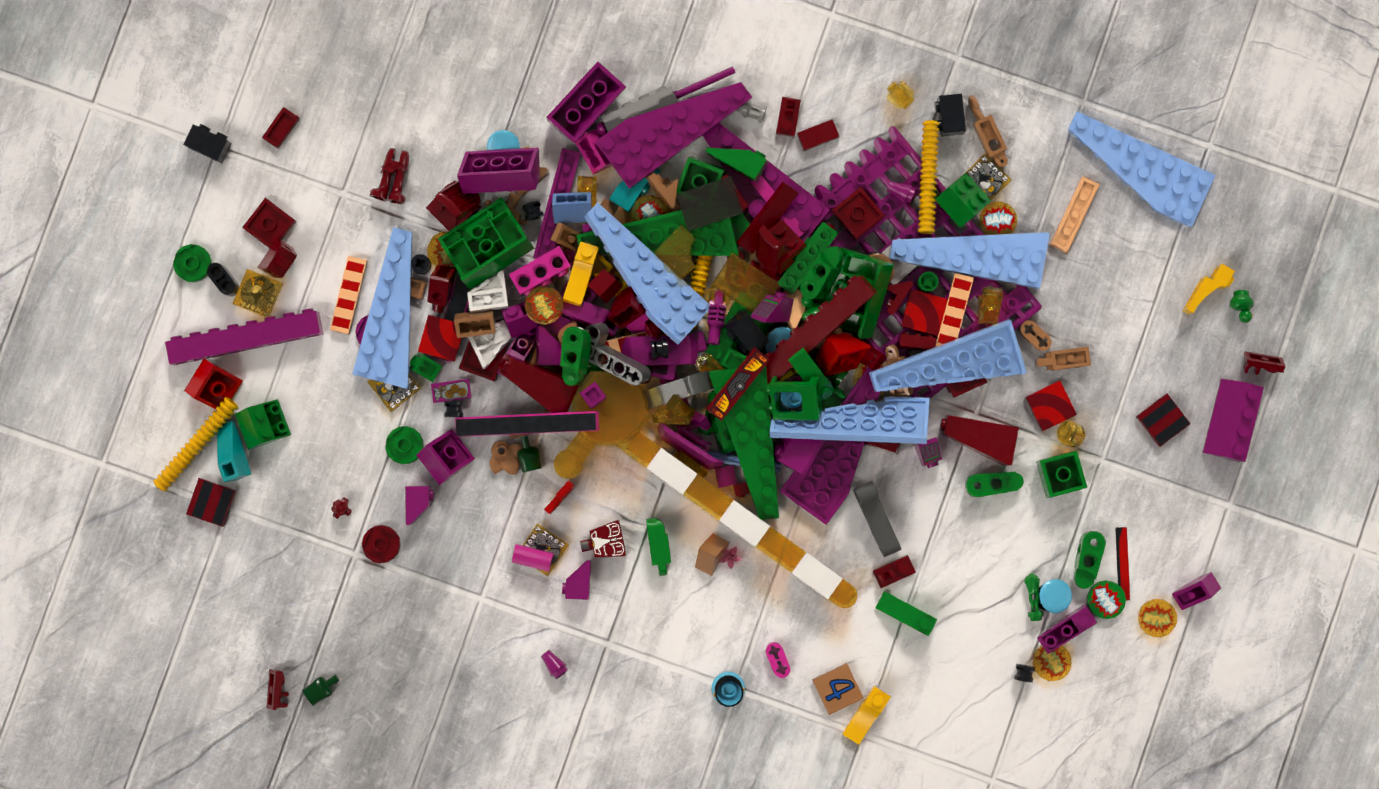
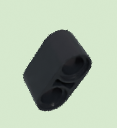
[207,263,240,297]

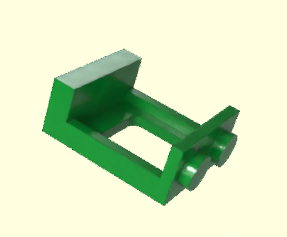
[767,376,822,420]

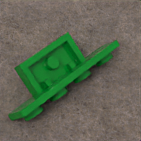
[778,222,838,294]

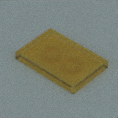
[712,253,779,313]

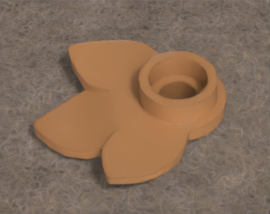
[489,440,522,475]

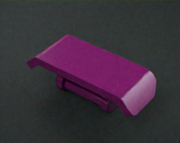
[622,335,698,366]
[657,421,724,470]

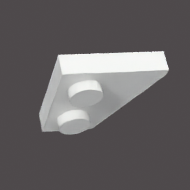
[467,271,509,313]
[468,320,511,370]

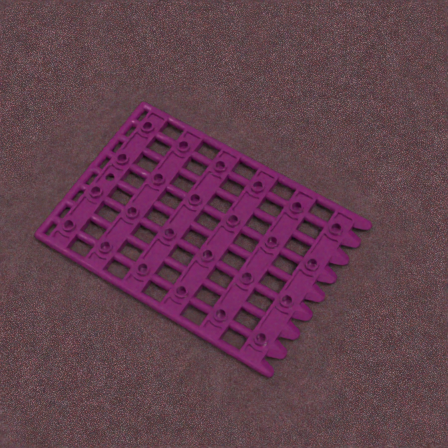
[809,126,1042,399]

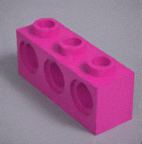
[509,246,571,297]

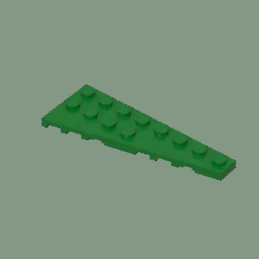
[576,200,739,256]
[708,365,779,520]

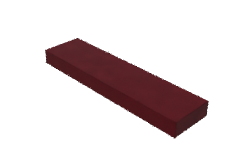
[736,181,799,254]

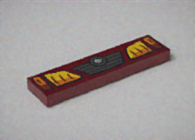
[706,347,770,421]

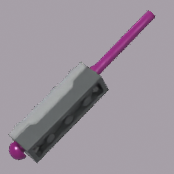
[596,66,736,136]

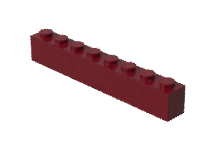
[765,275,878,385]

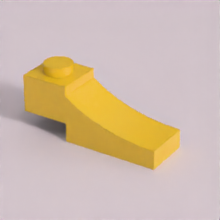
[563,241,599,307]
[1182,264,1235,315]
[842,685,891,744]

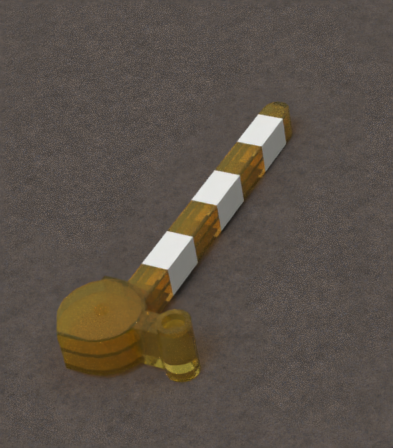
[554,370,857,608]

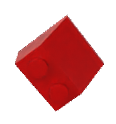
[815,333,871,377]
[184,358,243,409]

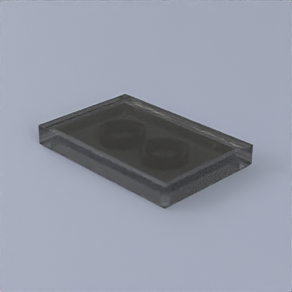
[676,176,743,231]

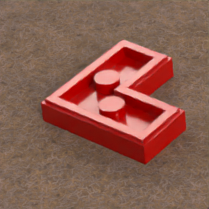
[544,480,576,514]

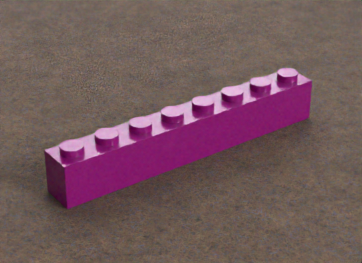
[165,308,324,366]

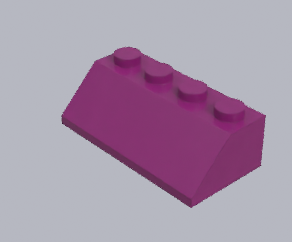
[546,61,626,144]
[457,147,540,194]
[1202,379,1264,462]

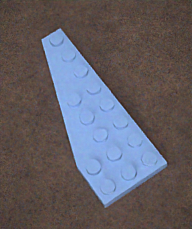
[1068,112,1215,228]
[584,203,709,345]
[770,396,930,444]

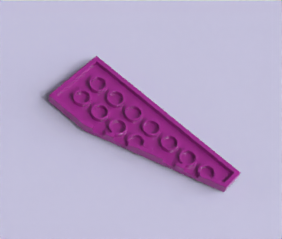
[595,82,752,189]
[702,123,831,242]
[779,368,880,525]

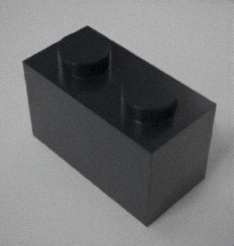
[934,93,966,137]
[183,124,232,164]
[723,311,769,355]

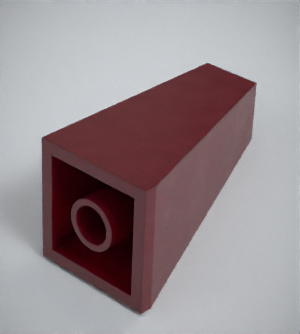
[498,354,579,413]
[940,415,1019,466]

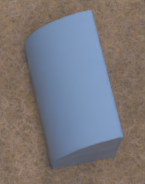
[552,192,592,224]

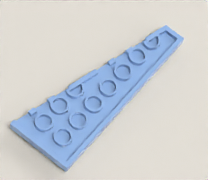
[352,227,413,389]
[889,232,1050,289]
[869,319,1027,392]

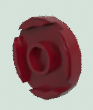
[362,525,401,563]

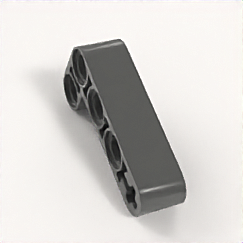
[585,322,651,386]
[642,370,713,410]
[853,481,902,557]

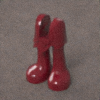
[369,148,409,204]

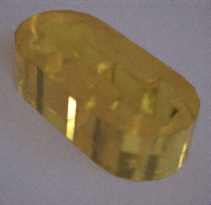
[695,353,724,372]

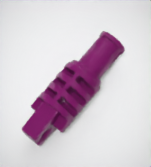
[707,290,727,345]

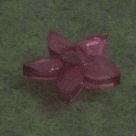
[560,249,577,271]
[720,547,742,569]

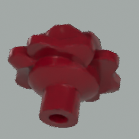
[645,318,664,339]
[331,497,352,519]

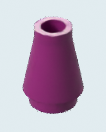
[887,181,917,203]
[541,650,568,679]

